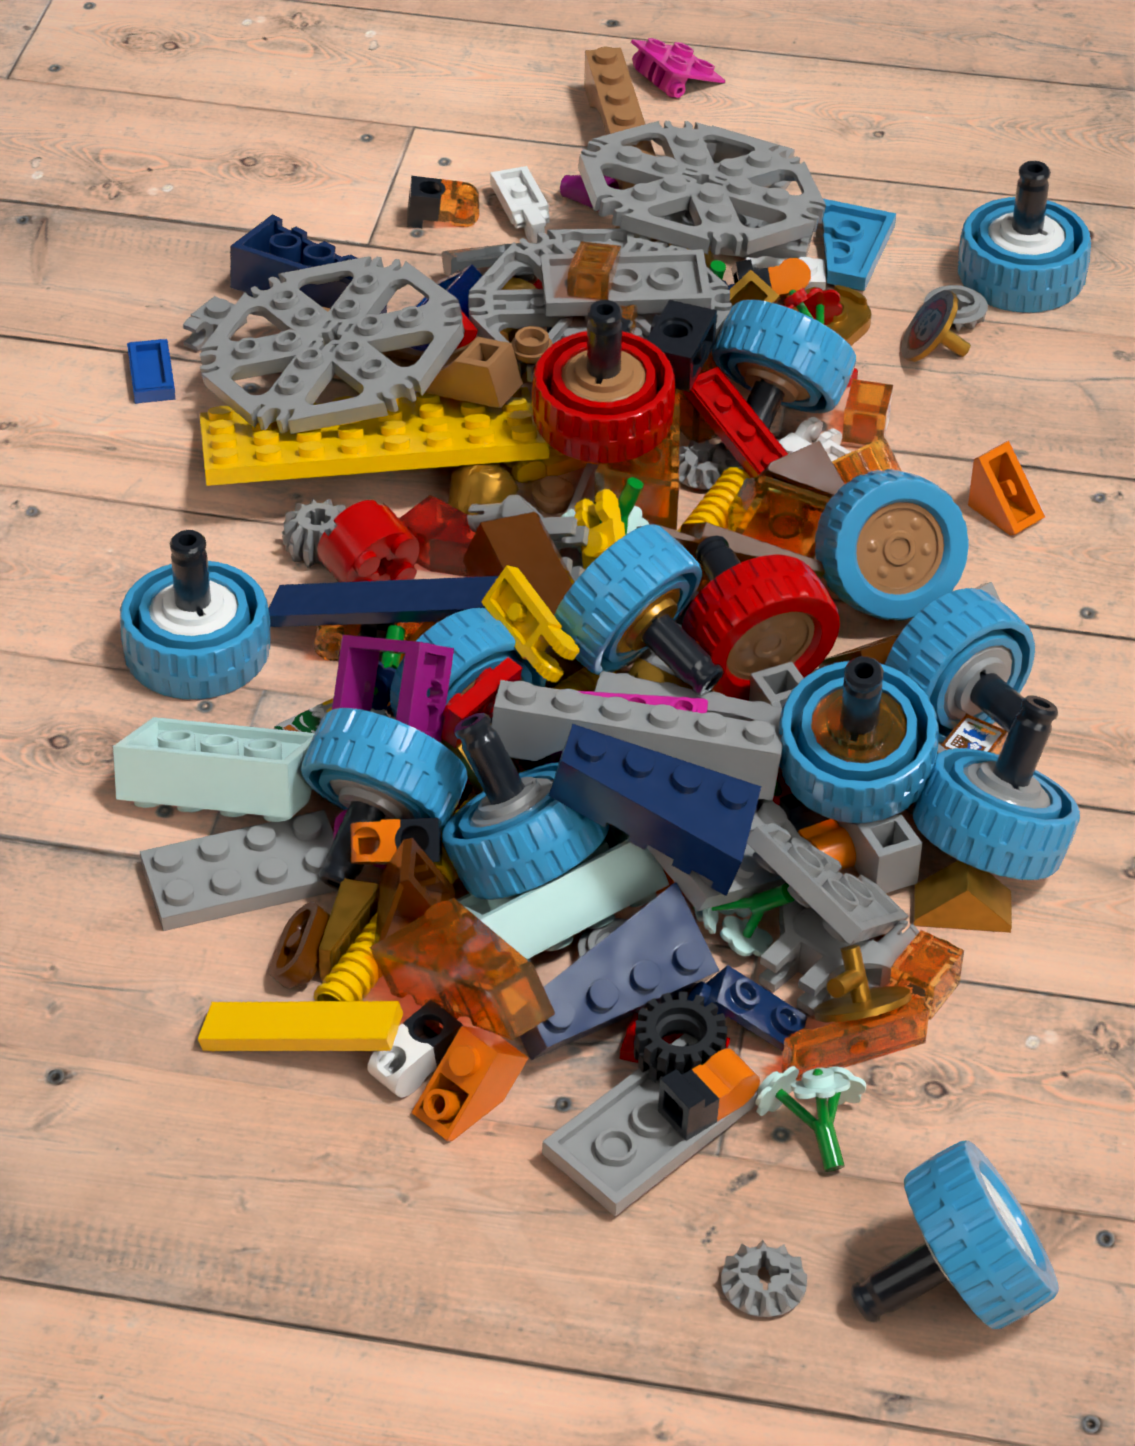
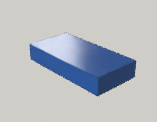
[127,339,176,404]

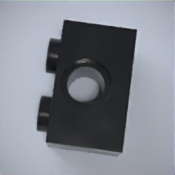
[644,300,717,392]

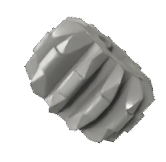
[282,498,346,568]

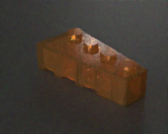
[369,898,555,1040]

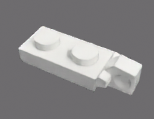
[490,166,550,243]

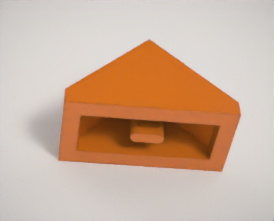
[968,441,1045,536]

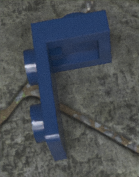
[687,965,807,1056]

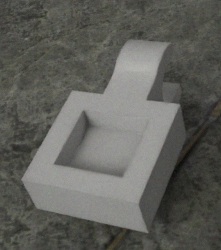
[183,296,247,351]

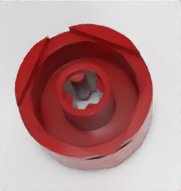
[317,500,419,582]

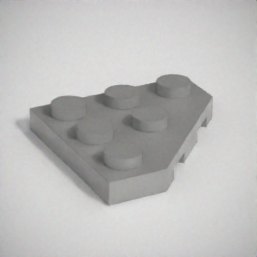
[747,823,909,945]

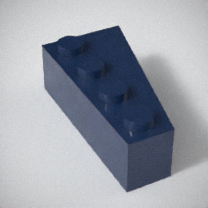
[548,724,762,896]

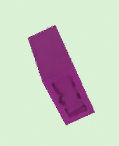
[332,635,454,743]

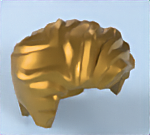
[448,463,519,515]

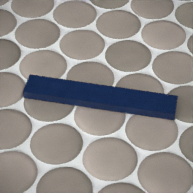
[268,576,499,627]

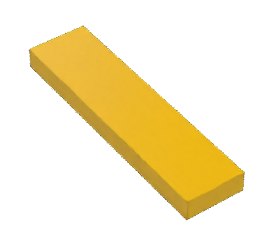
[198,1001,403,1051]

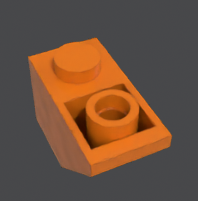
[411,1026,529,1141]

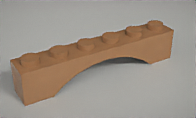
[584,46,656,190]
[322,307,523,408]

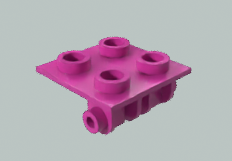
[630,38,726,98]

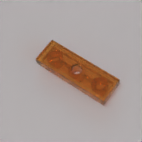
[782,998,930,1081]

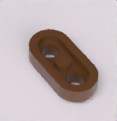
[269,902,330,989]

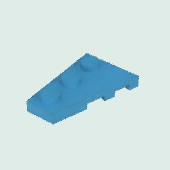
[822,199,896,291]

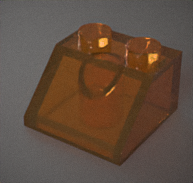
[728,476,831,559]

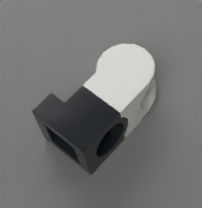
[368,999,463,1098]

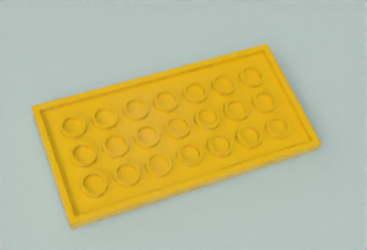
[199,386,549,486]

